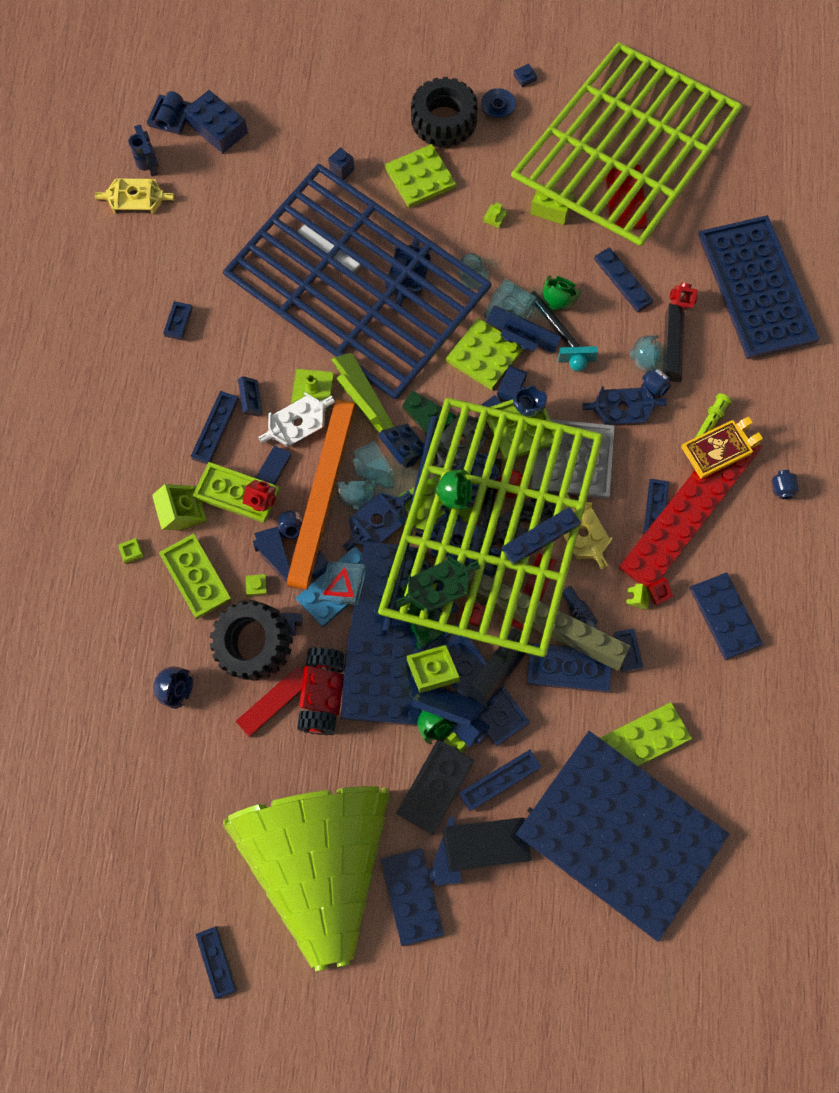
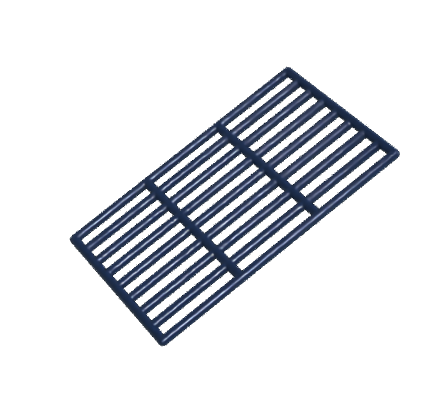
[223,164,492,399]

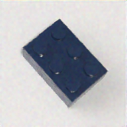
[183,90,248,154]

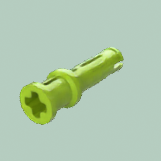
[695,393,732,438]

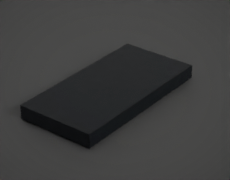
[396,739,475,835]
[442,817,532,872]

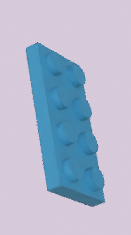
[296,547,362,628]

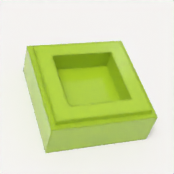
[118,538,144,564]

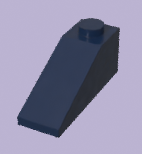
[253,527,292,588]
[429,817,462,887]

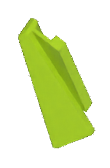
[331,353,394,433]

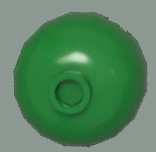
[543,275,581,310]
[436,470,472,510]
[417,710,456,744]

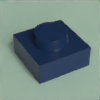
[513,64,537,87]

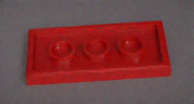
[605,165,647,229]

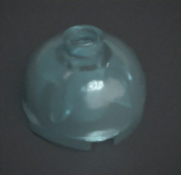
[630,335,660,372]
[336,481,376,509]

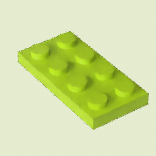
[193,462,281,524]
[159,533,232,620]
[600,702,692,767]

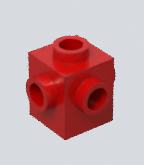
[669,282,698,310]
[242,480,276,512]

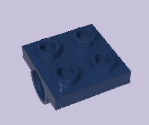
[147,91,192,135]
[128,124,159,176]
[378,423,424,468]

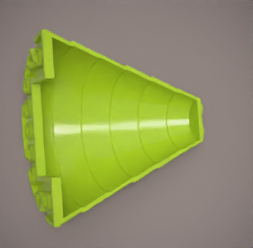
[223,786,391,972]

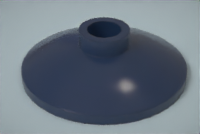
[481,88,516,118]

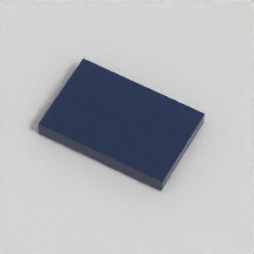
[411,687,484,727]

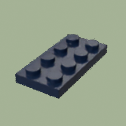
[690,572,763,660]
[527,643,611,693]
[380,848,444,946]

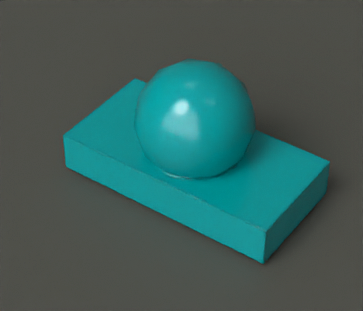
[558,346,598,372]

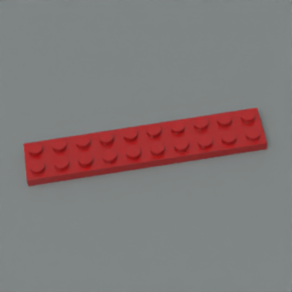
[618,435,763,587]

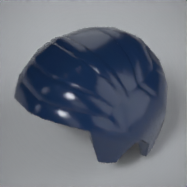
[513,386,547,418]

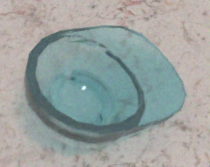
[458,253,488,289]

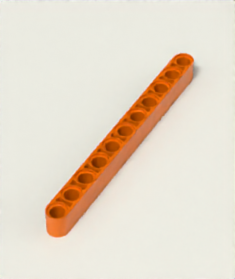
[287,399,356,590]

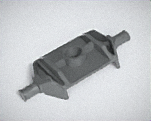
[434,413,489,476]

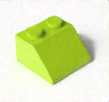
[530,184,576,225]
[152,484,207,531]

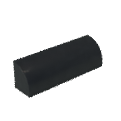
[663,303,685,382]
[466,628,529,708]

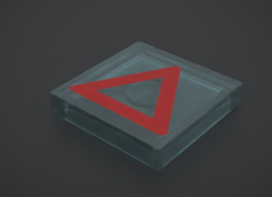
[319,562,367,605]

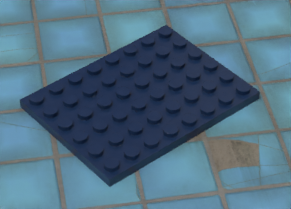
[515,731,730,942]

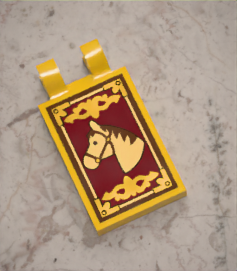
[681,417,763,479]

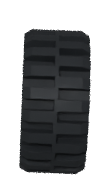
[411,77,478,148]
[210,600,293,681]

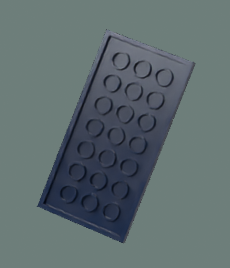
[698,215,820,359]

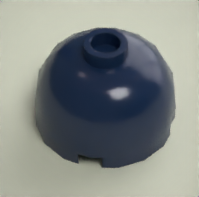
[153,666,193,709]

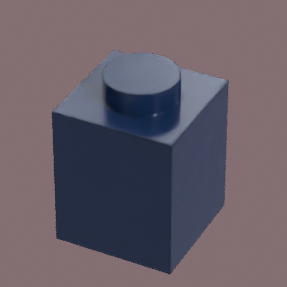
[328,147,354,180]
[452,716,490,747]

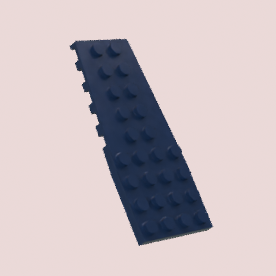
[340,541,426,727]

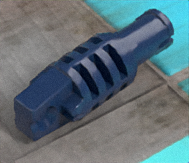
[562,586,598,630]

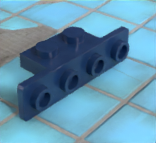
[487,305,561,353]

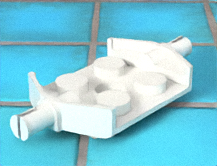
[258,392,335,447]

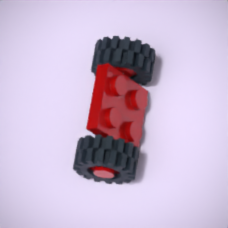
[297,647,344,735]

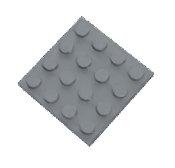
[531,419,614,499]

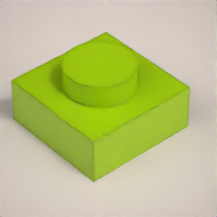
[246,574,267,597]

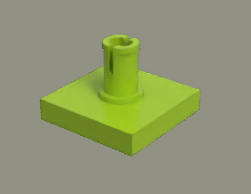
[291,369,334,409]
[407,645,459,693]

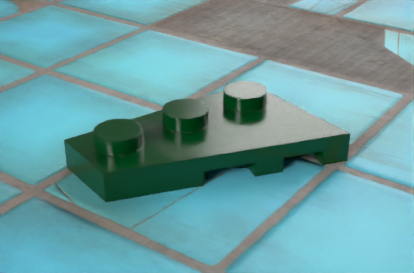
[402,390,457,435]
[400,584,448,650]

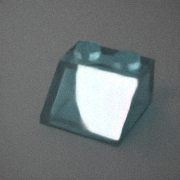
[483,278,536,319]
[353,441,394,489]

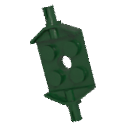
[395,556,480,613]

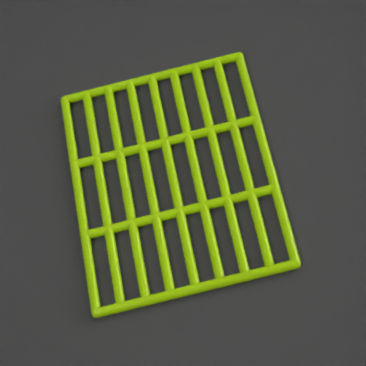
[511,42,743,246]
[378,398,603,657]

